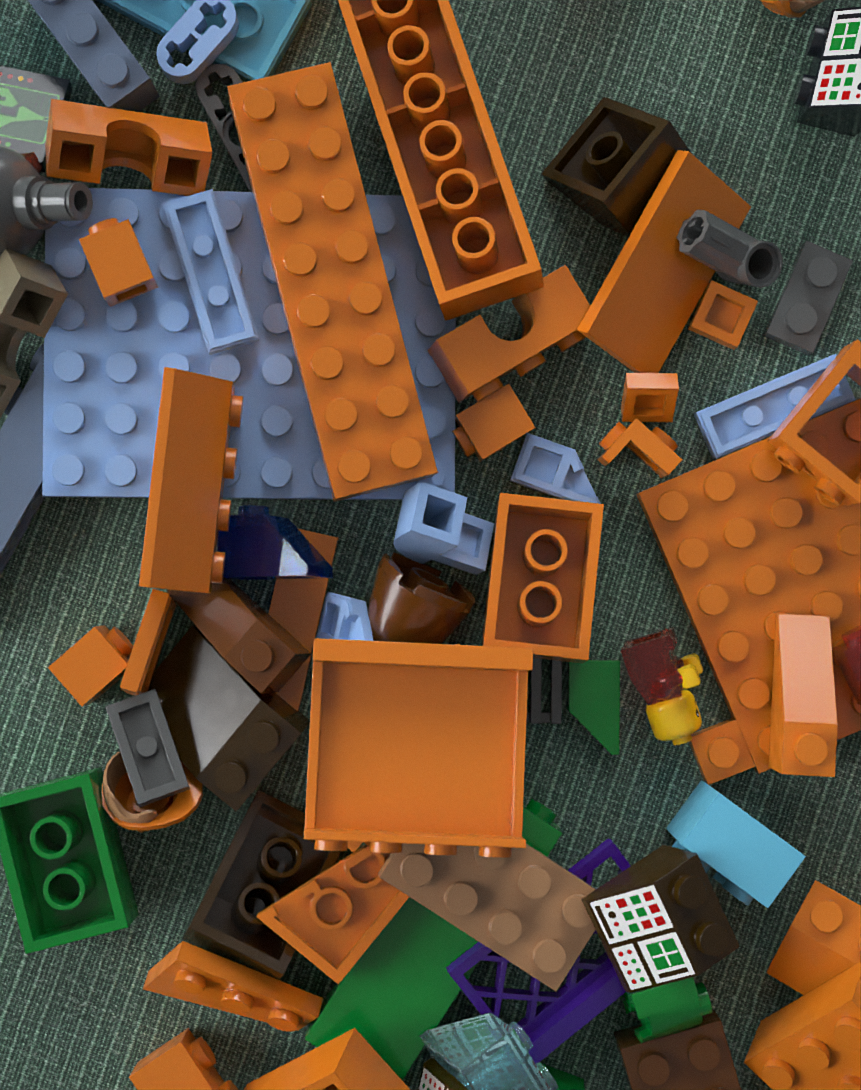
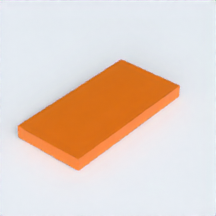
[577,150,751,373]

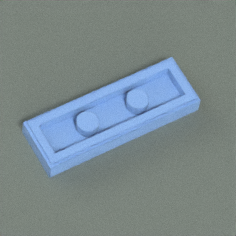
[163,189,259,355]
[694,354,855,460]

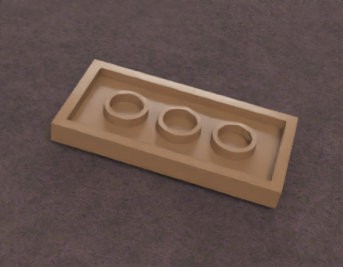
[378,843,596,991]

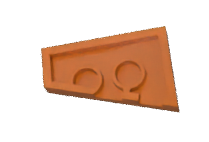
[256,845,409,984]
[143,941,323,1032]

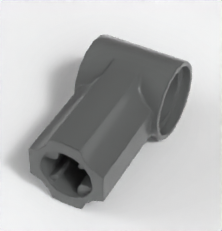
[676,210,783,288]

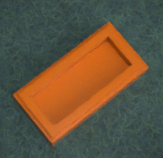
[120,589,176,696]

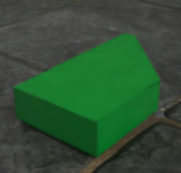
[567,659,620,755]

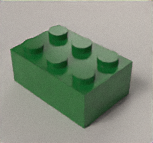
[0,767,139,954]

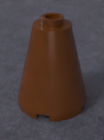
[367,552,476,644]

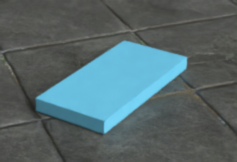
[97,0,312,82]

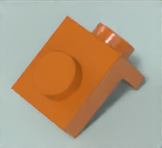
[597,418,683,478]

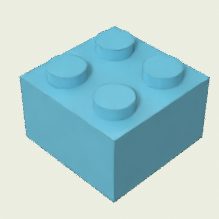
[666,780,806,908]

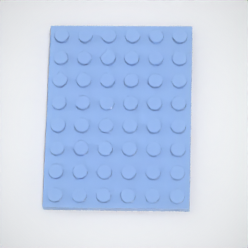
[42,188,456,500]

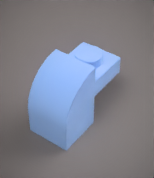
[393,481,494,575]

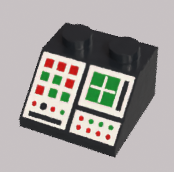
[794,7,861,137]

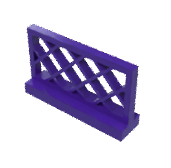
[446,838,631,1073]

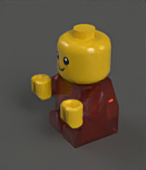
[621,627,703,745]

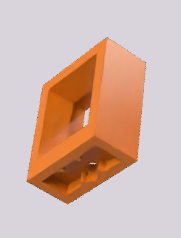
[768,339,861,506]

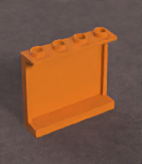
[304,638,533,858]

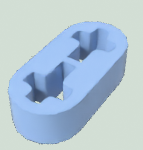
[156,0,239,84]

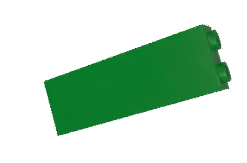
[305,798,562,1080]

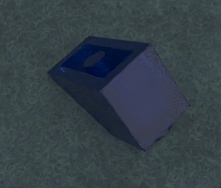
[217,505,333,580]

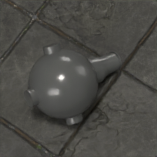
[0,144,93,256]

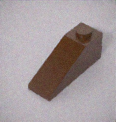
[167,574,311,694]

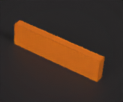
[268,526,339,711]

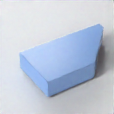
[510,433,601,504]
[315,592,373,641]

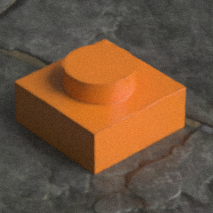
[688,280,758,350]
[621,372,679,422]
[689,718,755,785]

